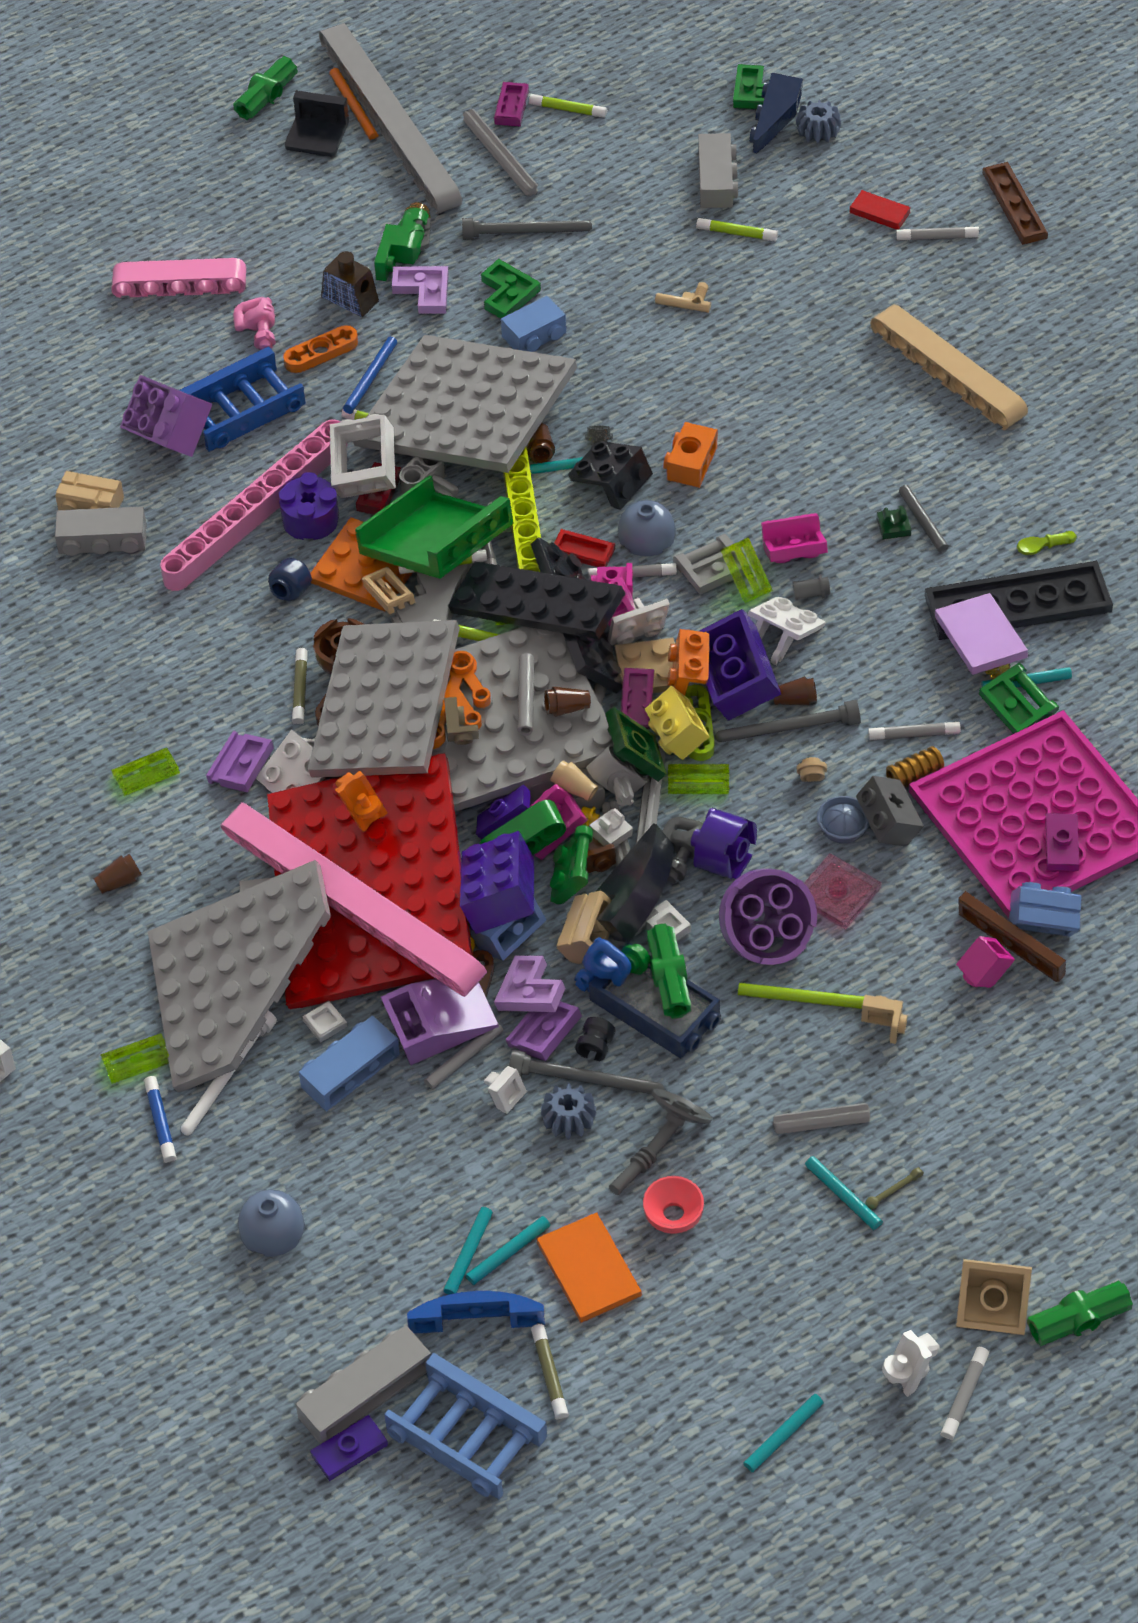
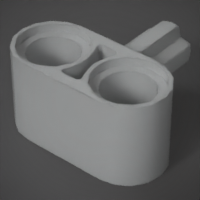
[399,457,459,498]
[587,745,649,807]

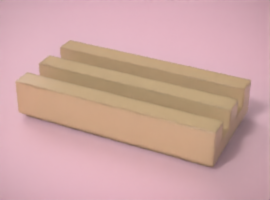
[362,567,416,614]

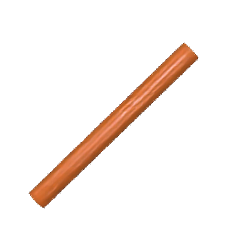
[329,68,379,140]

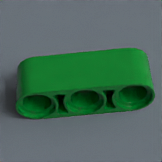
[479,800,566,855]

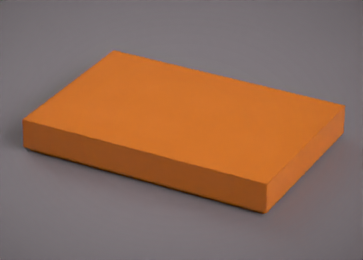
[537,1212,642,1323]

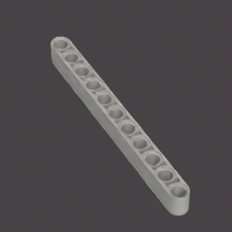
[319,23,462,214]

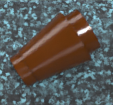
[527,423,555,463]
[773,676,817,706]
[544,686,591,717]
[93,854,142,894]

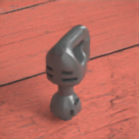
[662,817,703,883]

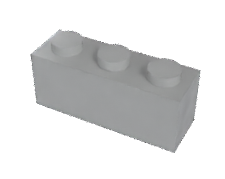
[698,133,738,208]
[55,507,147,556]

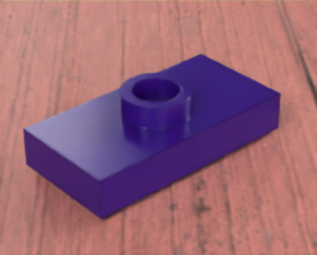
[476,784,531,840]
[310,1415,388,1481]

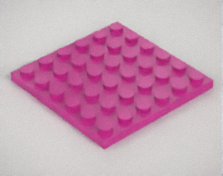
[909,710,1138,918]

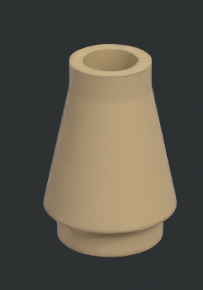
[550,760,598,802]

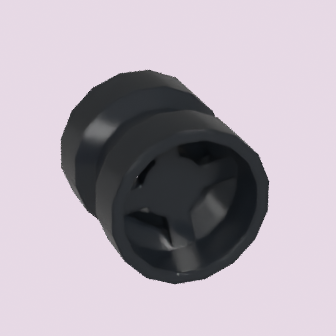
[575,1017,616,1062]

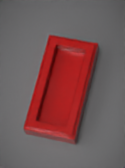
[850,190,911,230]
[554,529,616,567]

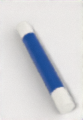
[144,1076,177,1163]

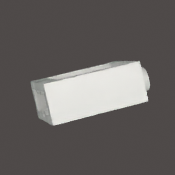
[330,414,396,498]

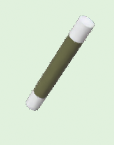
[292,648,308,724]
[531,1324,569,1420]

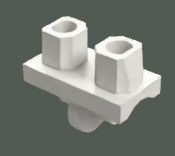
[882,1330,940,1397]

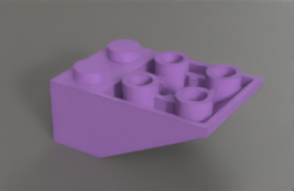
[120,375,212,457]
[381,979,499,1066]

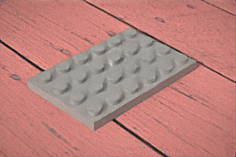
[308,620,460,777]

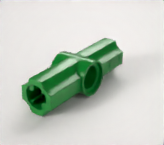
[233,56,298,120]
[647,923,691,1019]
[1027,1280,1133,1347]

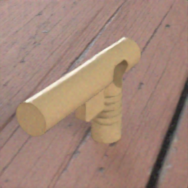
[655,282,711,313]

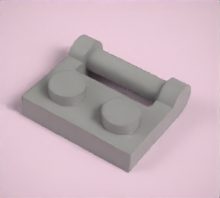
[673,534,750,595]

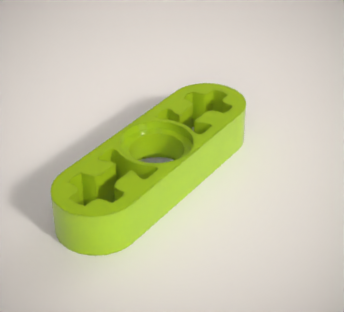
[685,684,715,761]

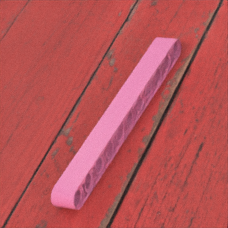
[220,802,487,997]

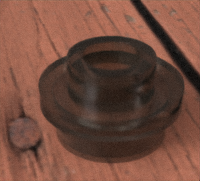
[585,425,613,445]

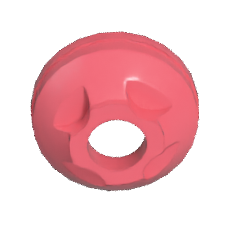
[643,1176,704,1234]

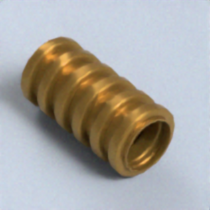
[886,746,944,787]

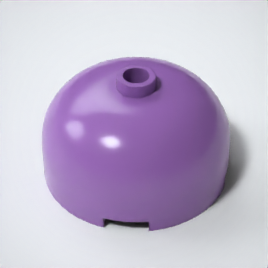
[719,869,817,965]

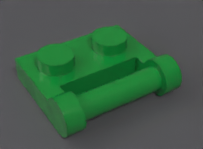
[979,663,1059,734]
[550,825,593,904]

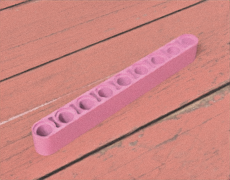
[160,420,347,591]

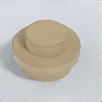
[796,757,827,782]

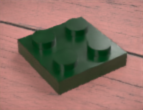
[605,706,667,782]

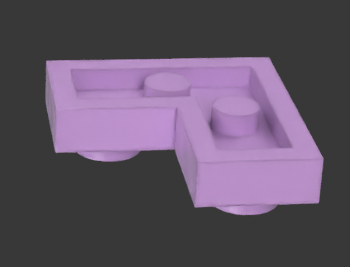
[392,266,448,314]
[494,956,566,1012]

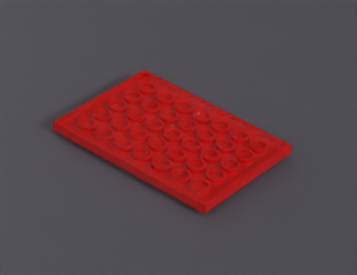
[267,753,473,1009]

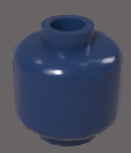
[268,558,312,602]

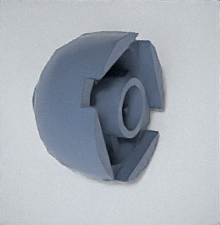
[618,500,676,557]
[238,1189,305,1257]

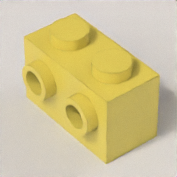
[645,685,710,760]

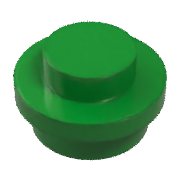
[621,944,651,975]

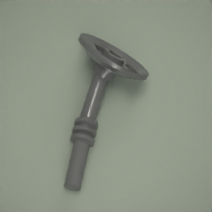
[609,1089,712,1195]

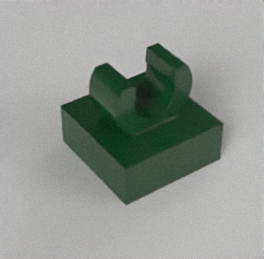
[877,506,911,540]

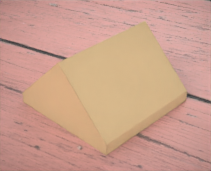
[956,1259,1032,1335]

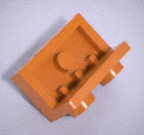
[667,629,709,696]

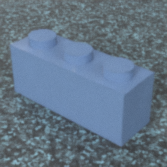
[299,1015,400,1112]

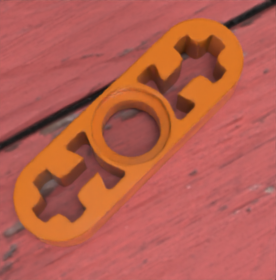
[283,325,358,373]

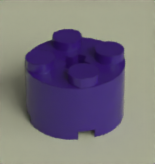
[279,472,339,540]
[691,807,757,879]

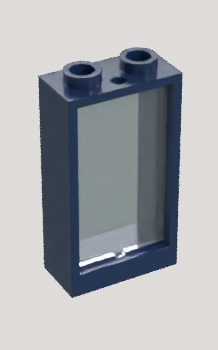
[589,943,721,1059]

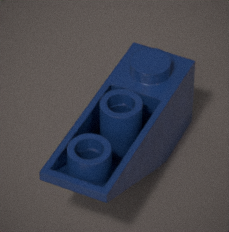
[749,73,803,153]

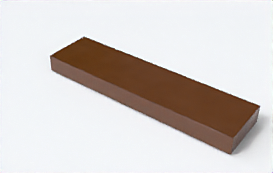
[982,162,1048,245]
[958,891,1066,982]

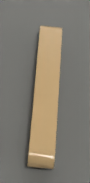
[870,304,1028,430]

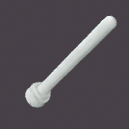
[181,1010,277,1136]

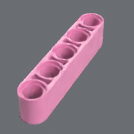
[112,258,246,298]

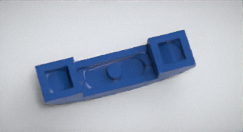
[407,1291,545,1334]

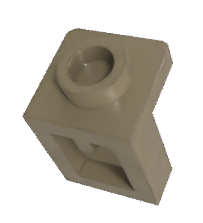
[444,697,479,745]

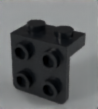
[285,90,349,157]
[568,441,653,510]

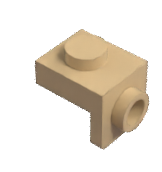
[861,995,908,1044]

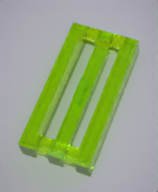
[720,537,773,603]
[111,747,180,796]
[668,764,729,794]
[100,1033,169,1084]

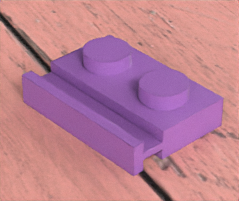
[206,731,274,792]
[506,1001,582,1061]

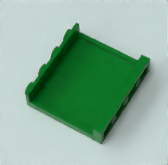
[355,475,514,579]

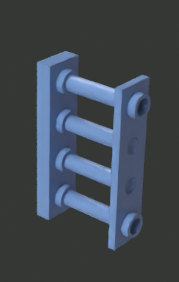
[384,1353,547,1500]

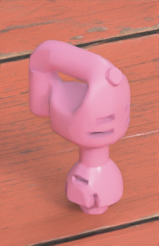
[233,297,276,350]

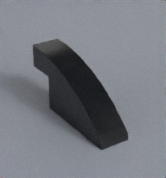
[595,823,674,943]

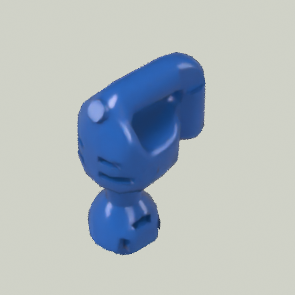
[574,937,632,992]

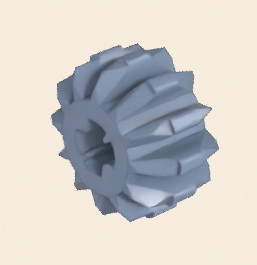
[796,99,841,144]
[541,1082,597,1140]

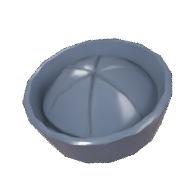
[817,796,869,843]

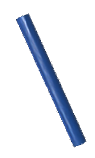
[343,336,397,414]

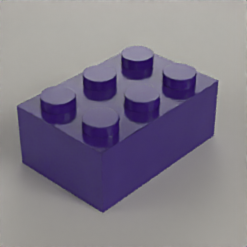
[700,609,781,721]
[460,831,534,934]

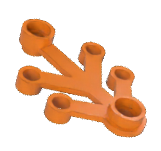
[433,651,491,749]

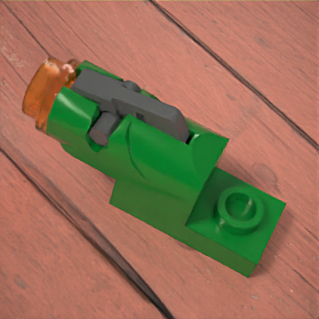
[374,202,431,281]

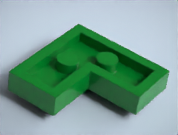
[733,64,764,109]
[481,259,541,319]

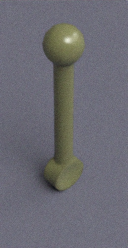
[865,1167,924,1210]

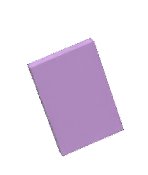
[935,593,1028,675]

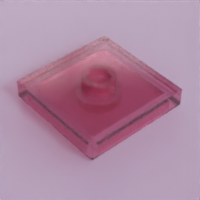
[804,853,882,930]

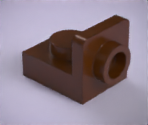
[586,837,616,873]

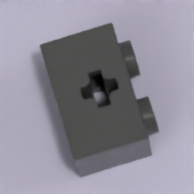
[856,776,924,846]

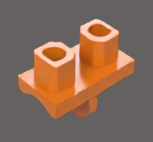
[335,771,388,832]

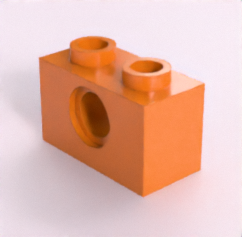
[663,422,718,488]

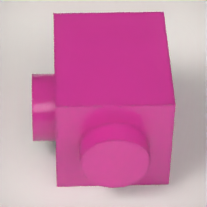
[956,936,1015,988]

